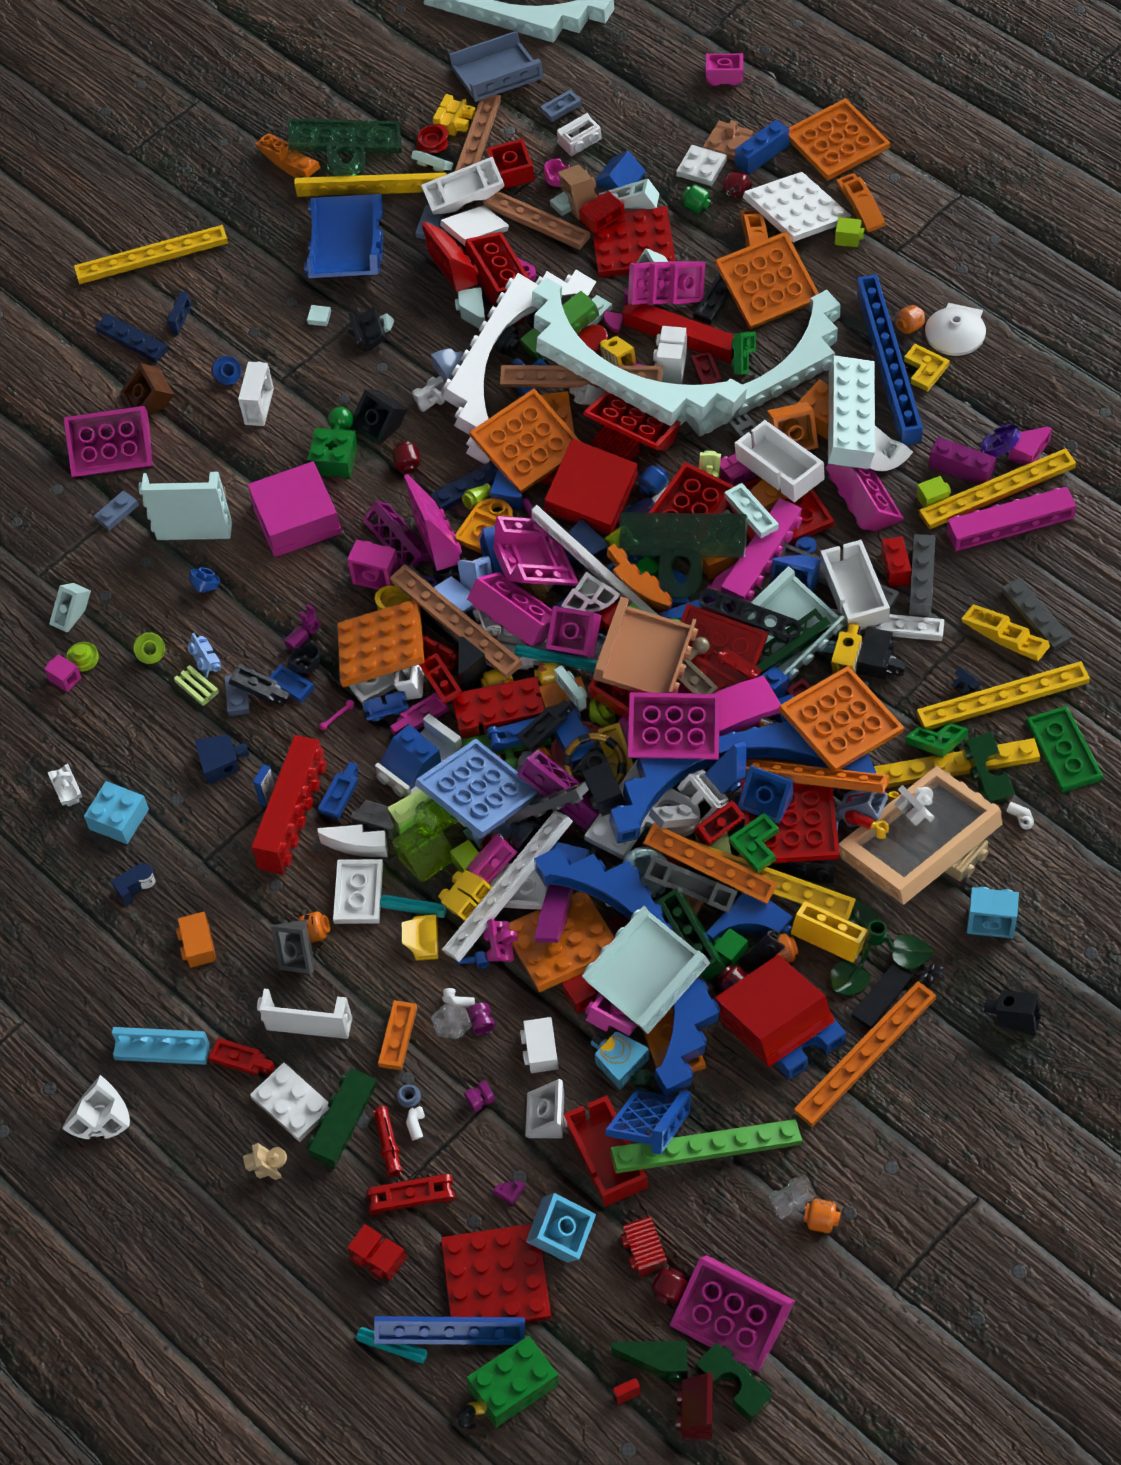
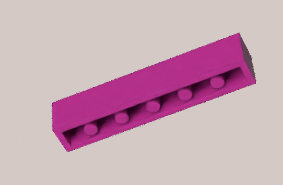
[946,487,1076,552]
[720,498,803,605]

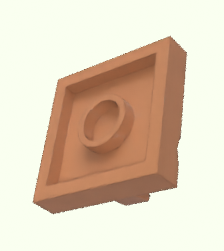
[703,120,753,161]

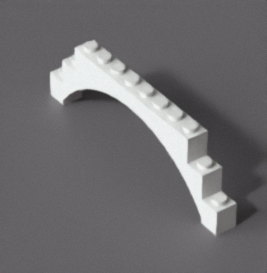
[442,270,596,464]

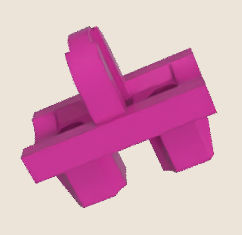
[483,919,518,962]

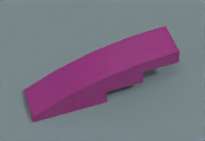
[535,884,574,943]

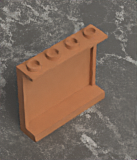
[593,597,698,693]

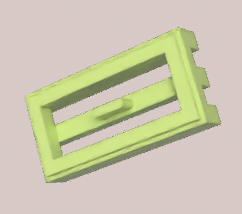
[174,665,219,706]

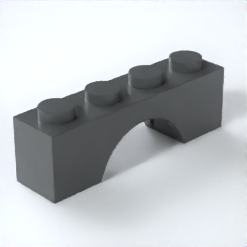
[909,534,935,618]
[641,854,738,913]

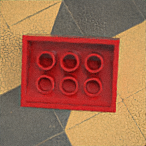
[583,391,681,450]
[642,462,735,551]

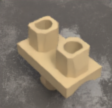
[243,1143,287,1180]

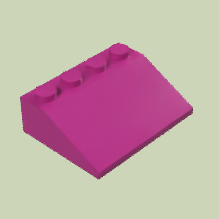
[64,406,153,478]
[404,474,462,571]
[628,692,720,760]
[669,1255,795,1372]

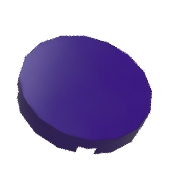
[981,424,1021,457]

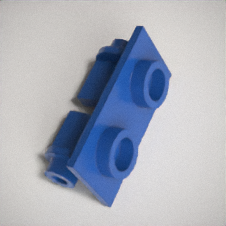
[363,691,409,721]

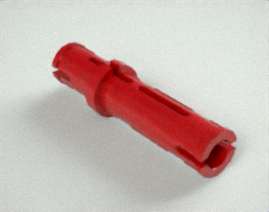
[373,1106,403,1177]

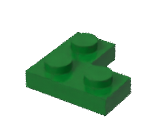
[732,332,756,374]
[906,723,968,757]
[729,813,779,873]

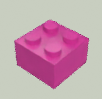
[347,540,399,590]
[546,606,601,658]

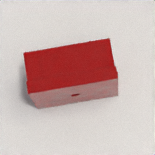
[543,439,638,537]
[715,955,835,1067]

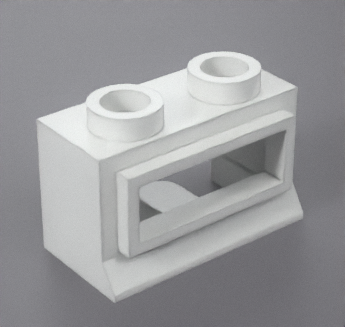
[557,113,602,156]
[677,769,729,820]

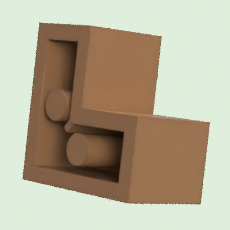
[558,165,598,220]

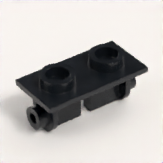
[788,860,835,883]
[737,930,785,972]

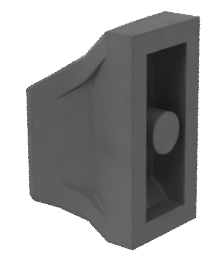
[350,800,397,840]

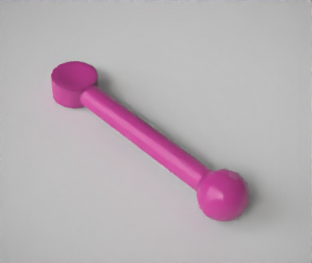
[319,700,355,731]

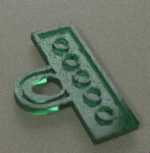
[287,118,402,176]
[619,512,748,599]

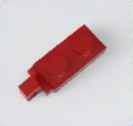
[208,1038,275,1075]

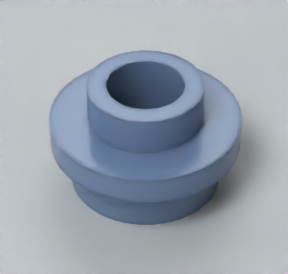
[397,1084,421,1108]

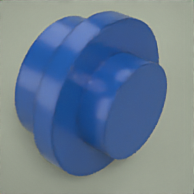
[795,536,817,554]

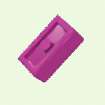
[467,834,517,884]

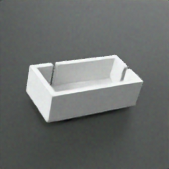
[735,420,824,502]
[820,540,890,630]

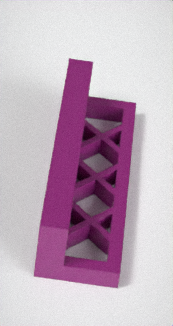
[362,501,432,568]
[516,750,600,830]

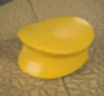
[374,585,412,610]

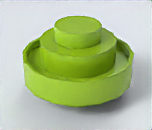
[133,632,165,664]
[67,642,99,672]
[589,699,616,727]

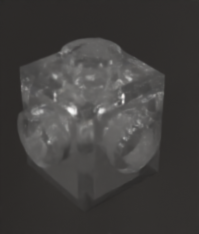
[430,1004,472,1039]

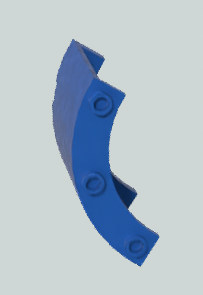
[304,194,383,278]

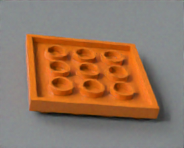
[789,98,890,181]
[715,231,819,330]
[469,388,581,494]
[338,600,424,688]
[778,666,905,773]
[508,891,615,992]

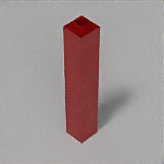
[622,303,734,364]

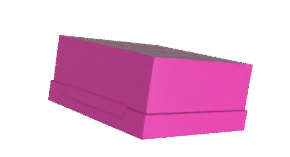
[248,461,342,557]

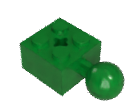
[307,407,358,478]

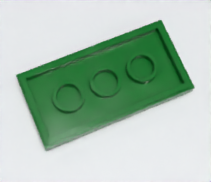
[1025,705,1104,794]

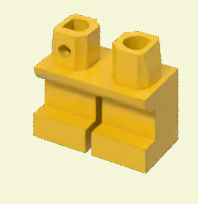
[433,94,476,136]
[438,870,492,922]

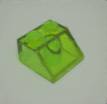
[392,815,453,883]

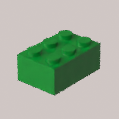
[467,1336,558,1428]

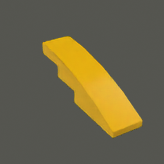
[961,604,1050,661]

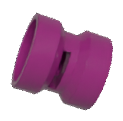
[467,1003,496,1035]
[463,1080,496,1113]

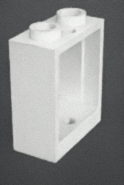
[238,362,274,426]

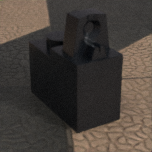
[856,627,906,680]

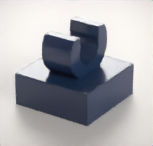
[952,667,982,695]

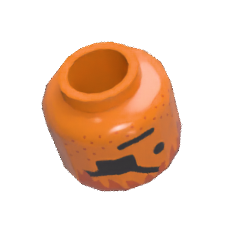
[298,911,330,943]

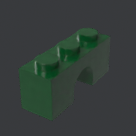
[962,732,1015,804]
[695,1342,773,1423]

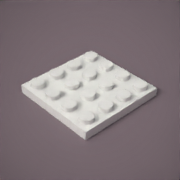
[743,172,851,242]

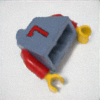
[835,790,900,839]

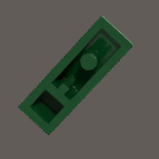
[611,1341,688,1382]

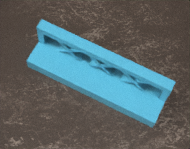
[112,1027,210,1065]

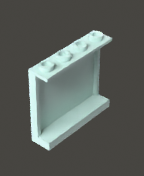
[139,472,232,540]
[744,566,845,681]
[582,906,710,1034]

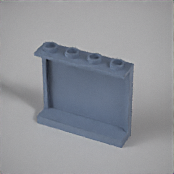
[449,31,544,102]

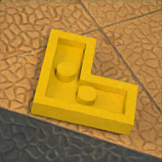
[904,344,950,392]

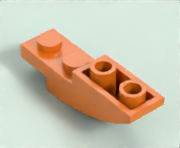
[255,133,321,178]
[836,173,886,232]
[739,209,768,247]
[607,544,673,612]

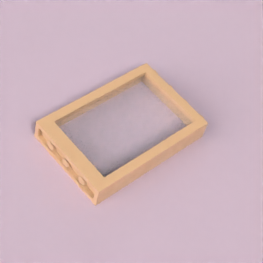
[839,766,1003,905]

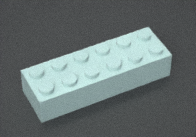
[828,355,875,469]

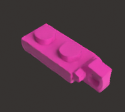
[390,693,449,736]

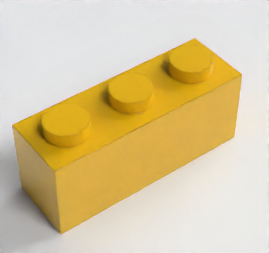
[790,901,867,963]

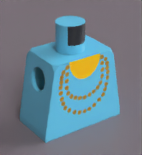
[591,1032,650,1090]

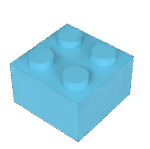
[84,781,149,844]
[967,887,1019,939]
[526,1193,596,1263]

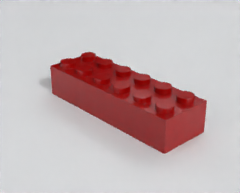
[252,735,327,875]

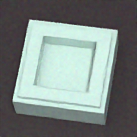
[307,305,331,326]

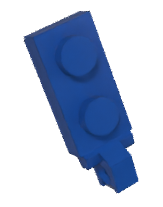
[318,762,359,820]

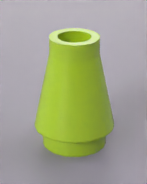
[462,483,492,509]

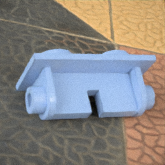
[188,633,221,678]

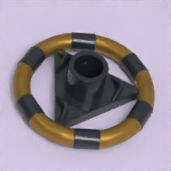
[562,733,627,786]

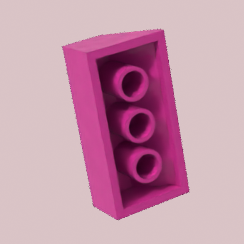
[825,464,904,532]
[467,572,553,647]

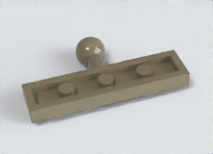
[677,637,718,694]

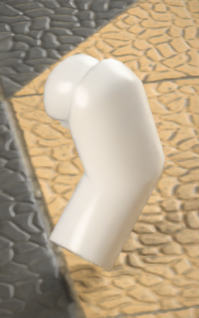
[1007,802,1034,830]
[442,988,475,1009]
[406,1106,425,1141]

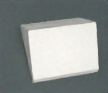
[525,1079,564,1138]

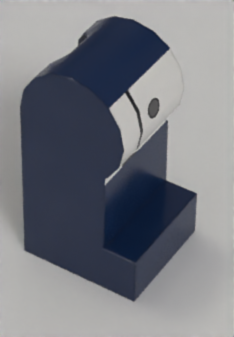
[111,863,156,906]

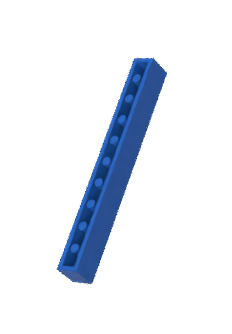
[857,274,923,446]

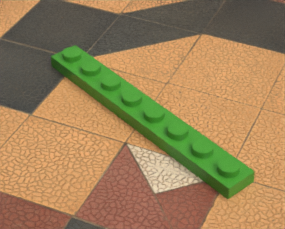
[610,1119,802,1173]

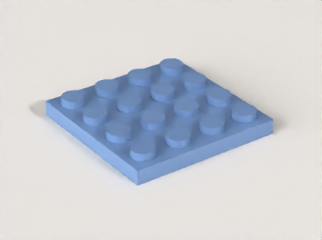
[415,739,540,838]

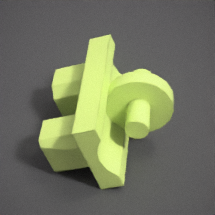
[699,451,721,478]

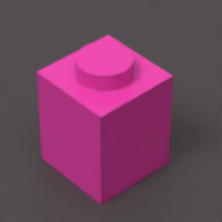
[44,654,82,692]

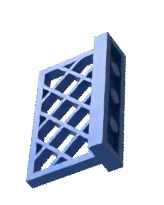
[606,1089,691,1154]

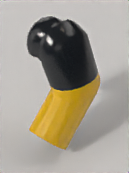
[457,1402,485,1428]

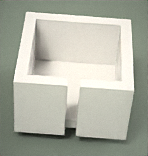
[653,326,687,385]

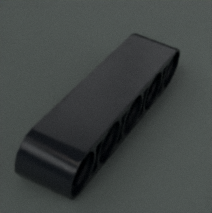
[699,588,801,642]

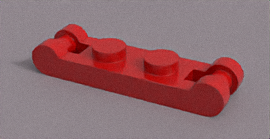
[366,1174,455,1215]

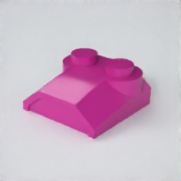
[706,53,743,86]

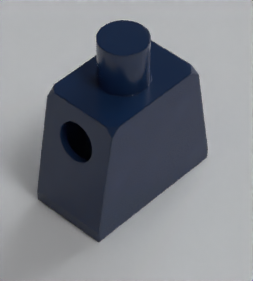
[563,519,609,570]
[195,735,249,785]

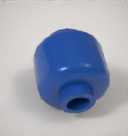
[638,466,668,496]

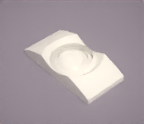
[421,157,505,214]

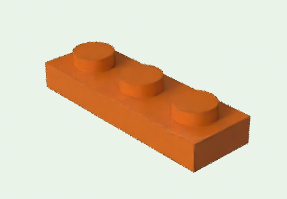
[378,1000,417,1071]

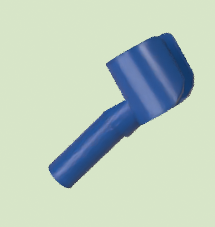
[456,951,489,969]

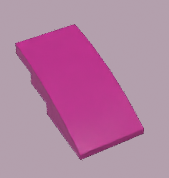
[628,261,706,305]
[713,676,781,736]

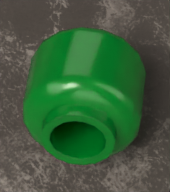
[681,185,711,214]

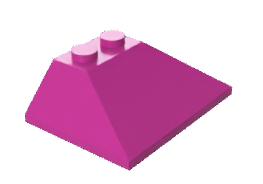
[493,516,578,586]

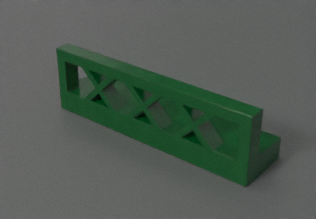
[756,608,831,676]

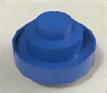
[211,356,242,385]
[188,567,220,593]

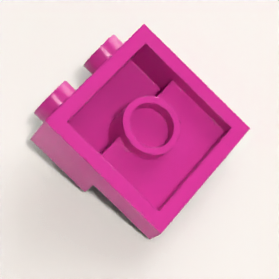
[585,992,638,1036]

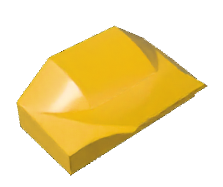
[402,914,438,960]

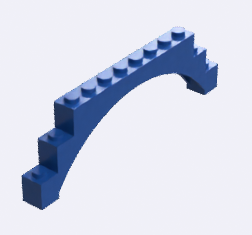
[609,721,877,844]
[534,847,720,1098]

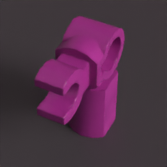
[284,604,320,651]

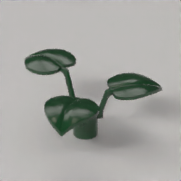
[830,896,935,996]

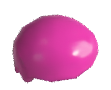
[544,159,570,187]

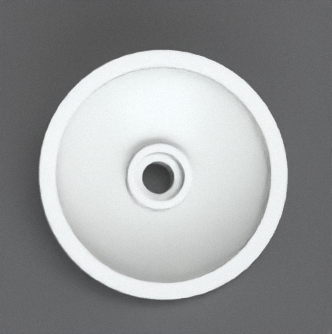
[925,307,986,356]

